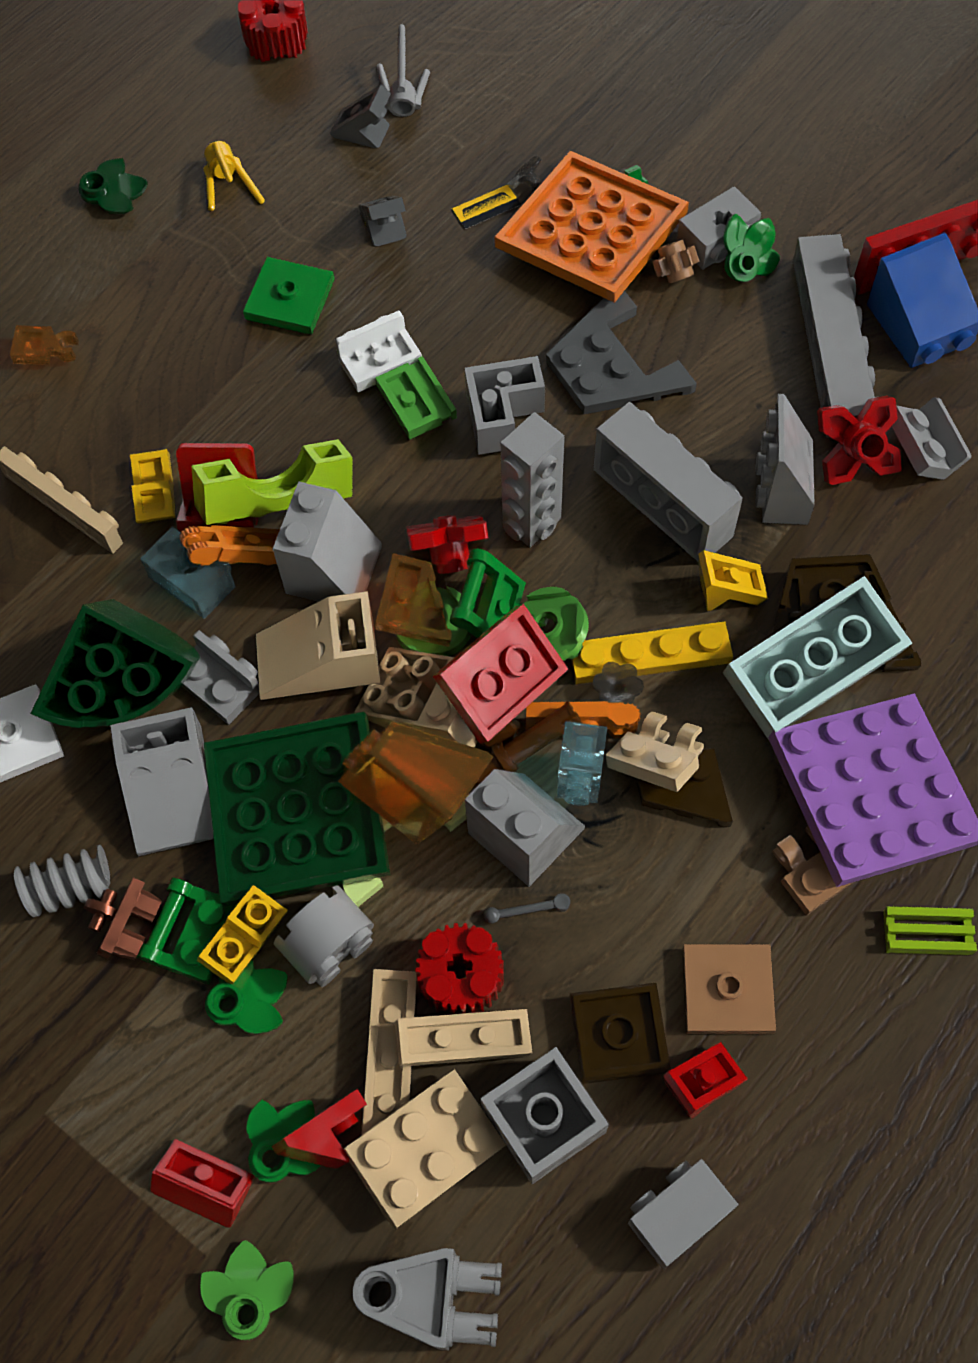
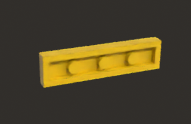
[571,621,733,684]

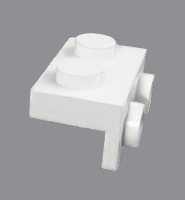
[335,311,422,392]

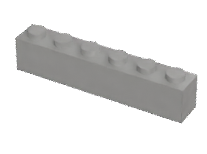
[793,234,876,438]

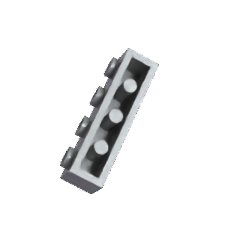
[500,412,565,547]

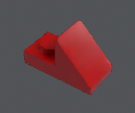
[663,1042,747,1120]
[272,1089,367,1168]

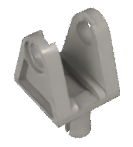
[353,1248,502,1351]

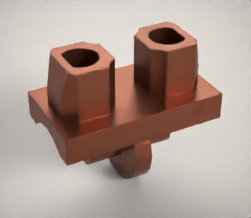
[84,878,162,960]

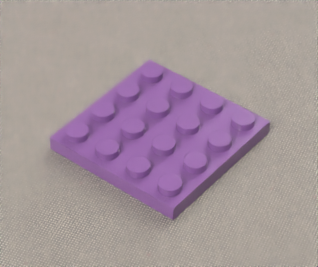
[768,693,978,887]

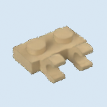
[605,712,704,792]

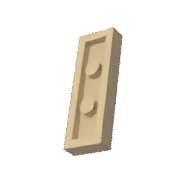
[395,1009,532,1067]

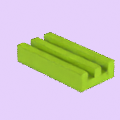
[883,906,977,955]

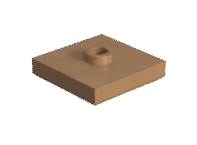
[683,944,776,1034]

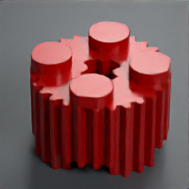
[238,0,308,62]
[415,923,504,1015]

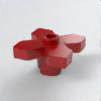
[817,396,902,485]
[406,515,489,574]

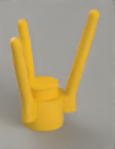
[203,141,265,211]

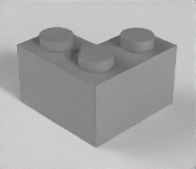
[464,356,545,455]

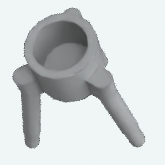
[377,24,430,117]

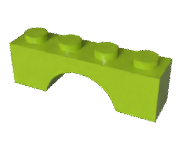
[192,439,352,525]

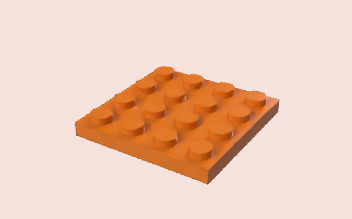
[494,151,689,303]

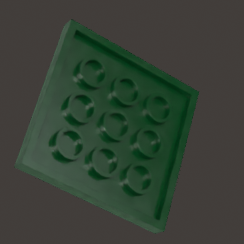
[204,712,390,906]

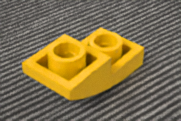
[197,885,288,984]

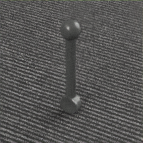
[483,893,570,924]

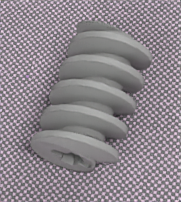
[14,845,110,917]

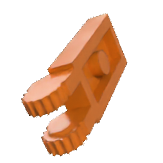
[179,525,280,566]
[525,701,641,738]

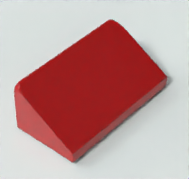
[150,1139,255,1228]

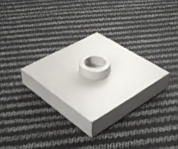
[0,684,64,783]

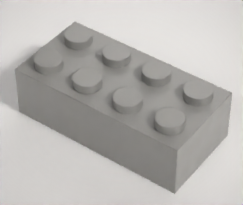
[594,402,743,562]

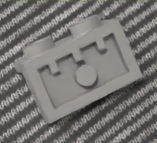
[892,397,971,479]
[181,630,259,725]

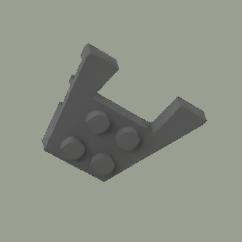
[546,291,697,414]

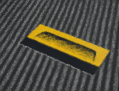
[452,185,522,229]

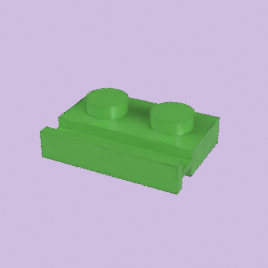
[375,356,457,440]

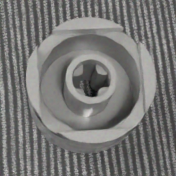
[274,886,374,987]

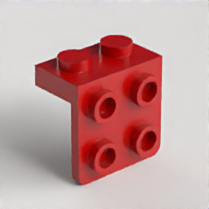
[176,443,259,533]

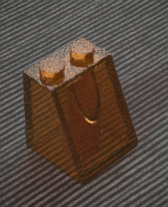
[338,722,493,845]

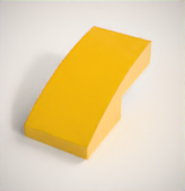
[130,449,175,524]

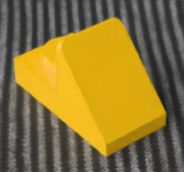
[698,550,768,611]

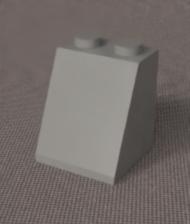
[273,481,382,602]
[465,769,585,887]

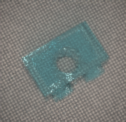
[140,527,235,619]
[557,721,607,806]

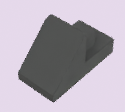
[330,85,391,148]
[358,195,407,246]

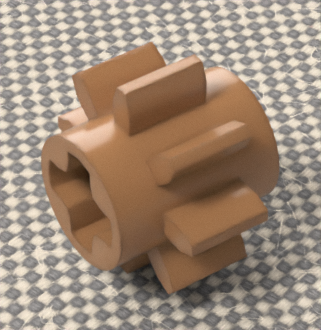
[652,239,700,283]

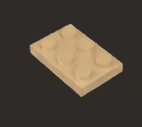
[343,1069,506,1229]

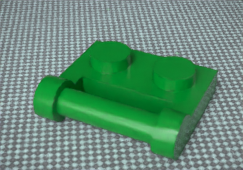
[449,549,526,638]
[137,878,238,985]

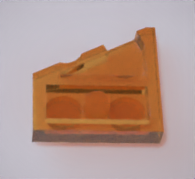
[374,553,452,647]

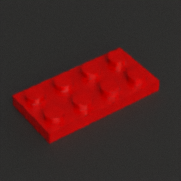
[854,200,978,295]

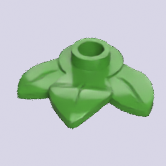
[200,1240,294,1340]

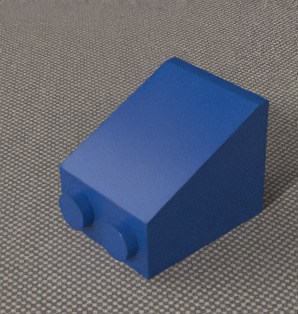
[867,233,978,368]

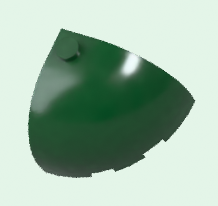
[30,599,200,728]

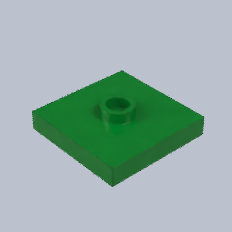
[243,257,335,335]

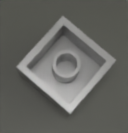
[480,1047,609,1184]

